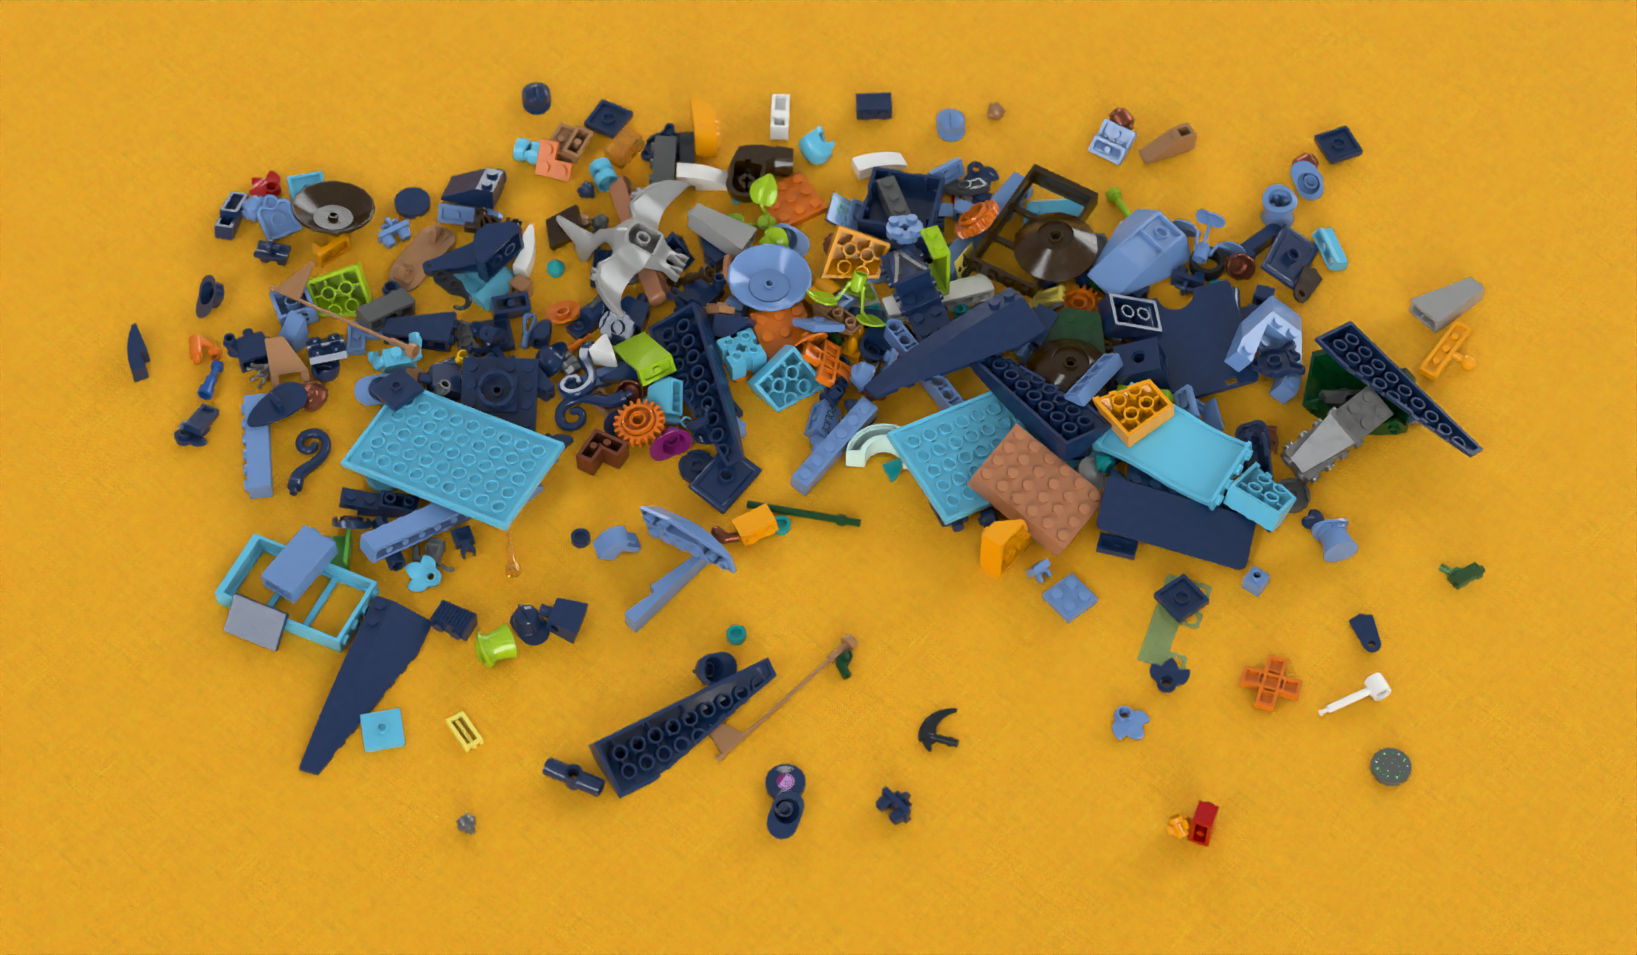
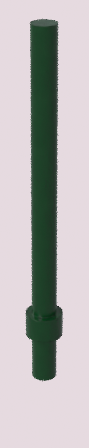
[747,500,861,527]

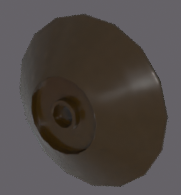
[291,181,376,235]
[1013,212,1098,282]
[1026,338,1111,405]

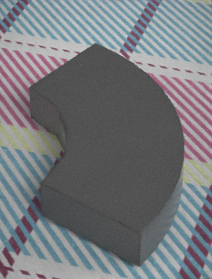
[945,178,990,196]
[456,320,483,357]

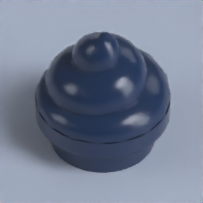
[577,180,595,199]

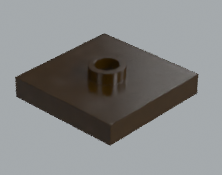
[546,204,582,251]

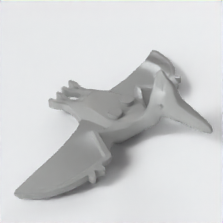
[556,180,690,319]

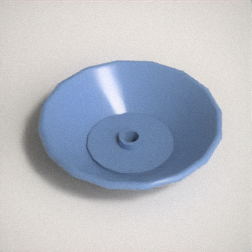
[727,244,812,311]

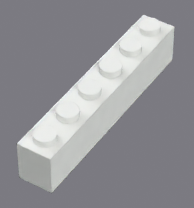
[882,274,994,323]

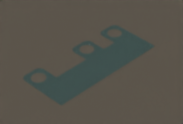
[1137,574,1212,670]

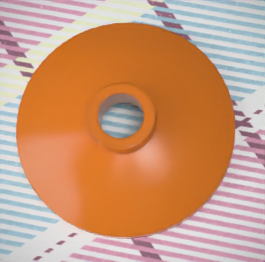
[544,300,581,323]
[794,331,828,351]

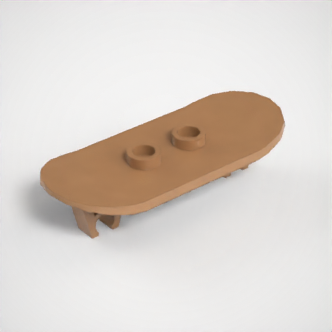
[389,223,455,291]

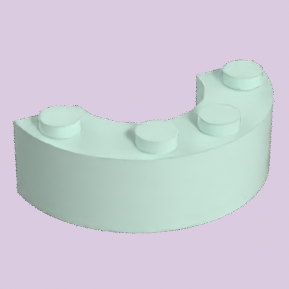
[846,423,908,469]

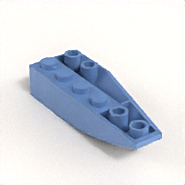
[640,506,737,573]

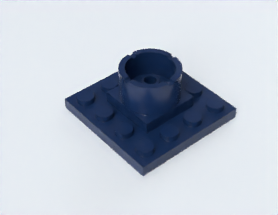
[461,357,539,432]

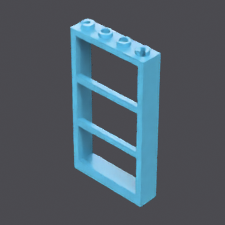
[215,533,380,653]

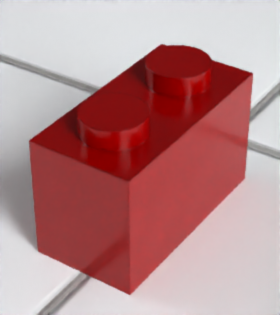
[1188,800,1219,847]

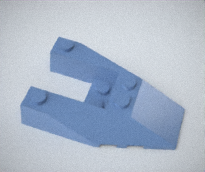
[1224,295,1302,405]

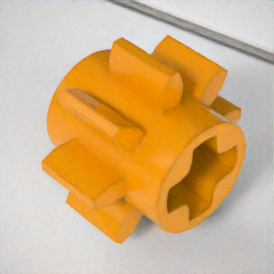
[1166,813,1192,838]

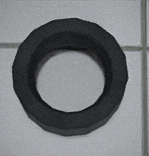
[679,132,695,164]
[1189,246,1225,281]

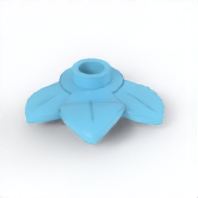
[405,555,442,592]

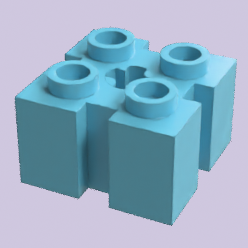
[716,328,767,381]

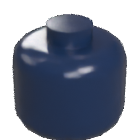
[978,508,998,528]

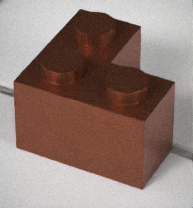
[576,428,629,476]

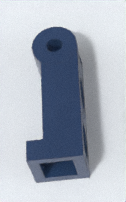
[1240,223,1281,262]

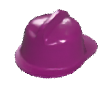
[650,427,692,461]

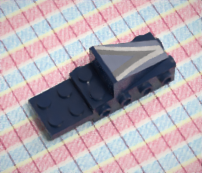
[879,243,951,343]

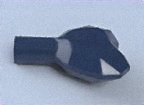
[1301,509,1325,529]

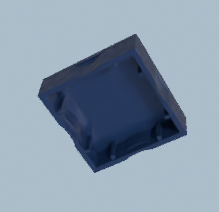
[858,167,945,246]

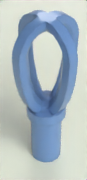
[520,312,537,350]

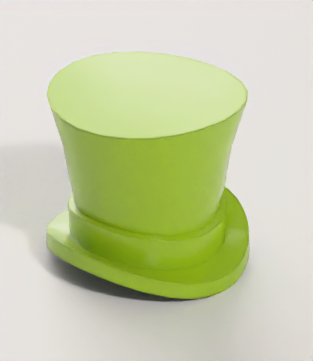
[475,623,517,668]

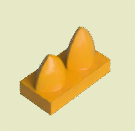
[312,234,351,268]
[841,326,867,363]

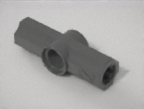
[1318,387,1376,407]

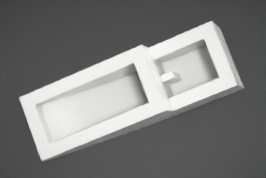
[770,94,790,140]
[852,152,908,180]
[677,163,727,190]
[512,224,536,278]

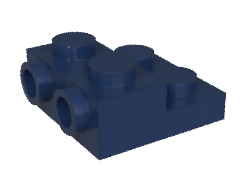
[306,333,348,365]

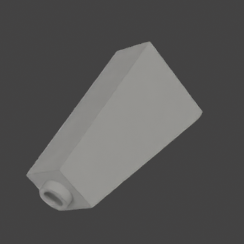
[687,203,757,257]
[1409,277,1484,334]

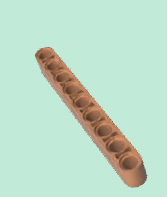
[609,175,670,308]

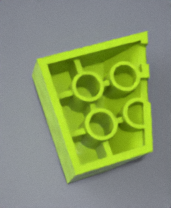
[306,262,373,317]

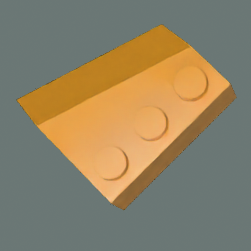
[821,224,891,279]
[980,519,1034,579]

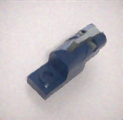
[566,295,610,340]

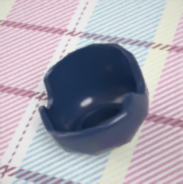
[311,360,340,382]

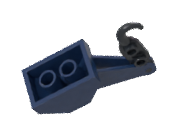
[423,221,524,310]

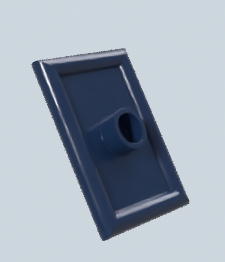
[1260,223,1319,291]
[688,453,762,515]

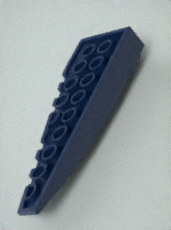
[864,287,1047,399]
[648,302,745,468]
[1314,321,1483,458]
[970,355,1112,462]
[299,595,432,776]
[588,658,777,798]

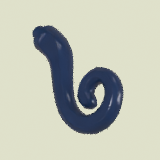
[559,341,597,398]
[555,389,634,432]
[287,428,331,496]

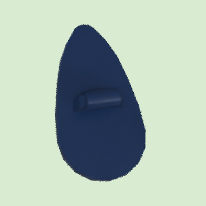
[247,382,307,427]

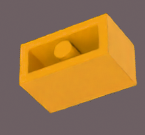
[732,503,779,547]

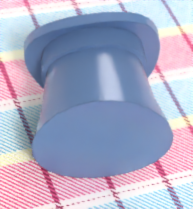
[1261,184,1298,227]
[1311,518,1358,562]

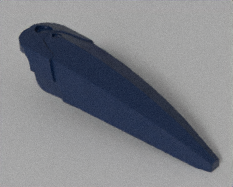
[1235,420,1274,533]

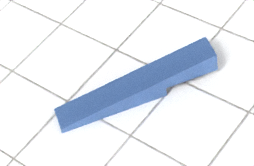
[625,556,708,633]

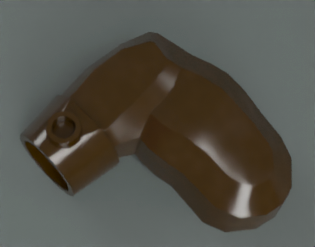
[726,145,794,203]

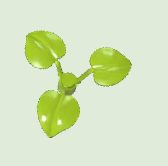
[727,174,789,248]
[806,271,886,327]

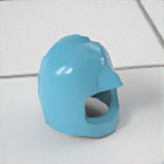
[798,125,835,165]

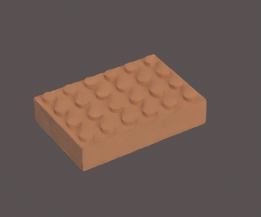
[967,423,1103,557]

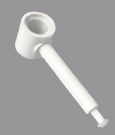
[1318,673,1392,716]

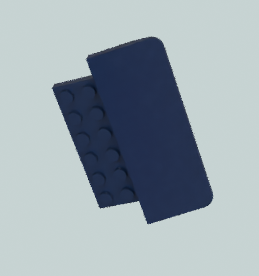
[1096,464,1256,570]

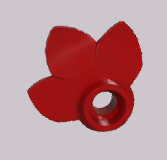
[249,170,282,197]

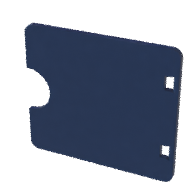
[1131,280,1259,398]

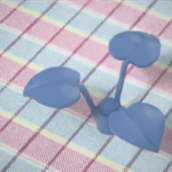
[1172,209,1246,264]

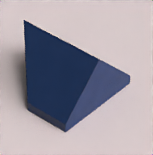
[665,232,695,272]

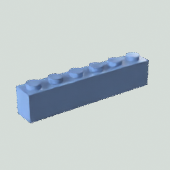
[241,393,273,499]
[790,397,878,496]
[360,502,470,563]

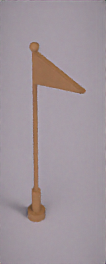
[269,260,420,359]
[709,634,858,762]

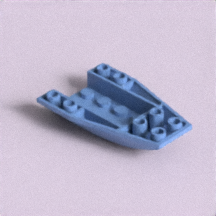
[1087,209,1191,296]

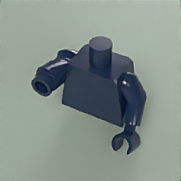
[666,273,726,307]
[223,328,270,373]

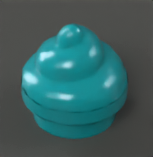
[547,259,565,278]
[1095,455,1115,474]

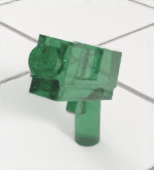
[1439,562,1485,590]

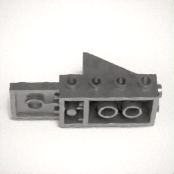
[1280,386,1394,484]

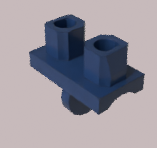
[254,238,291,266]
[1170,266,1205,296]
[819,376,849,408]
[876,787,912,825]

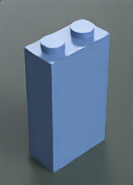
[261,525,338,604]

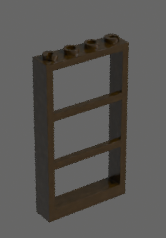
[968,163,1098,299]

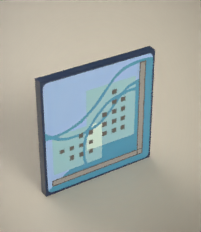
[825,192,851,226]

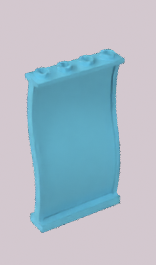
[1092,382,1253,511]

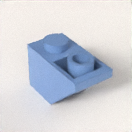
[279,310,309,354]

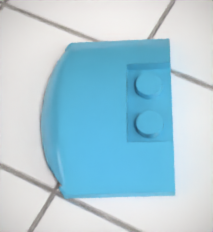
[452,265,514,312]

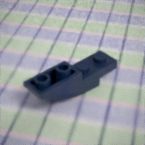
[339,487,420,518]

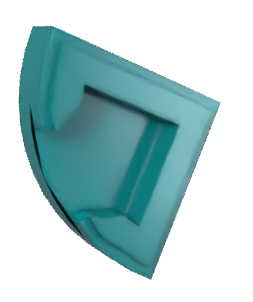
[882,458,902,482]

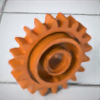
[954,199,1000,239]
[1055,284,1103,313]
[613,399,666,448]

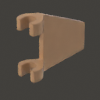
[264,336,310,389]

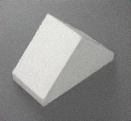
[589,333,618,368]

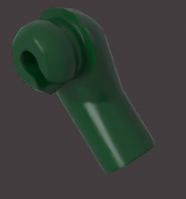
[836,650,853,679]

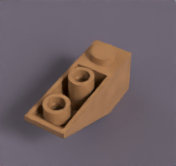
[1138,122,1196,165]
[812,302,864,335]

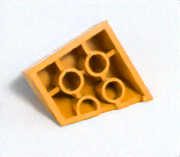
[690,96,720,159]
[1092,379,1174,448]

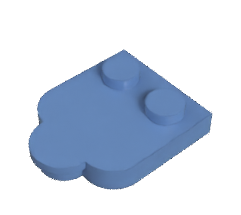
[256,194,303,241]

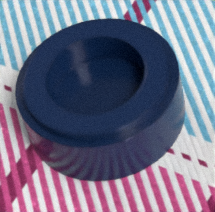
[571,528,591,548]

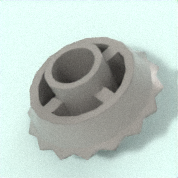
[1076,456,1106,490]

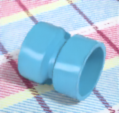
[513,137,540,165]
[589,158,619,192]

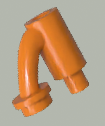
[189,335,222,364]

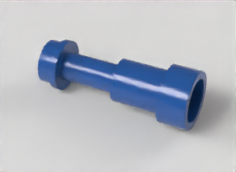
[197,360,224,400]

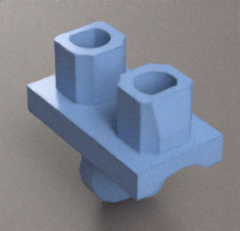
[377,217,411,249]

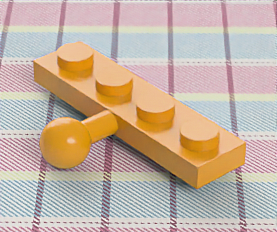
[1418,320,1476,381]

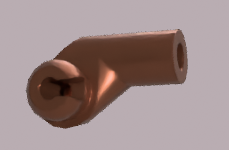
[711,526,739,544]

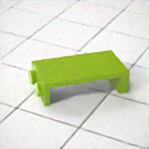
[920,225,951,296]
[612,332,677,387]

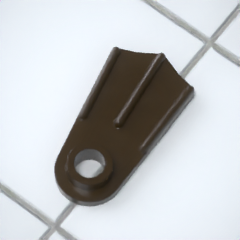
[1293,265,1322,303]

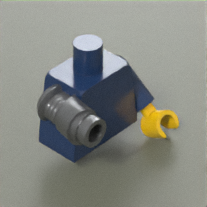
[417,349,468,402]

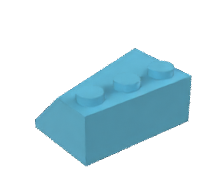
[1023,198,1084,225]
[747,344,826,412]
[1223,462,1297,532]

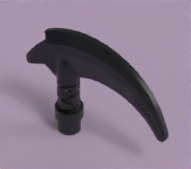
[918,708,959,752]

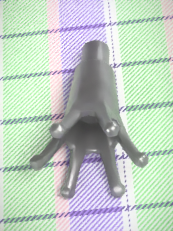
[246,363,271,389]

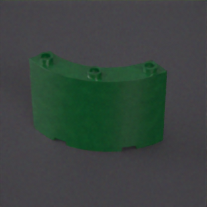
[1302,349,1416,435]

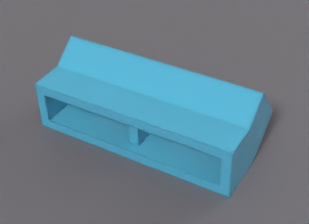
[1312,227,1348,271]

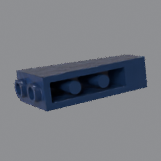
[382,312,460,353]

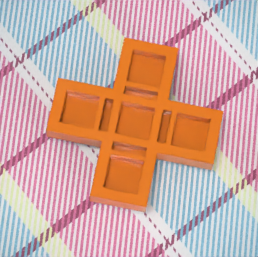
[801,339,851,389]
[1239,654,1303,712]

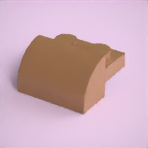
[550,122,593,164]

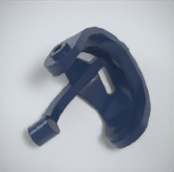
[465,321,509,355]

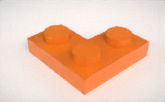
[535,138,574,181]

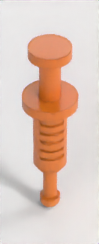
[566,333,592,354]

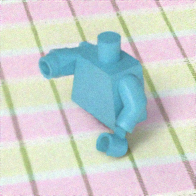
[367,332,423,374]
[642,376,693,428]

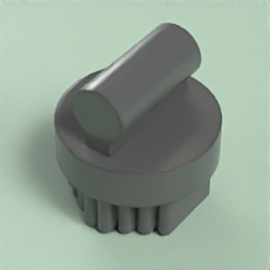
[560,350,582,376]

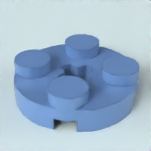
[886,214,923,244]

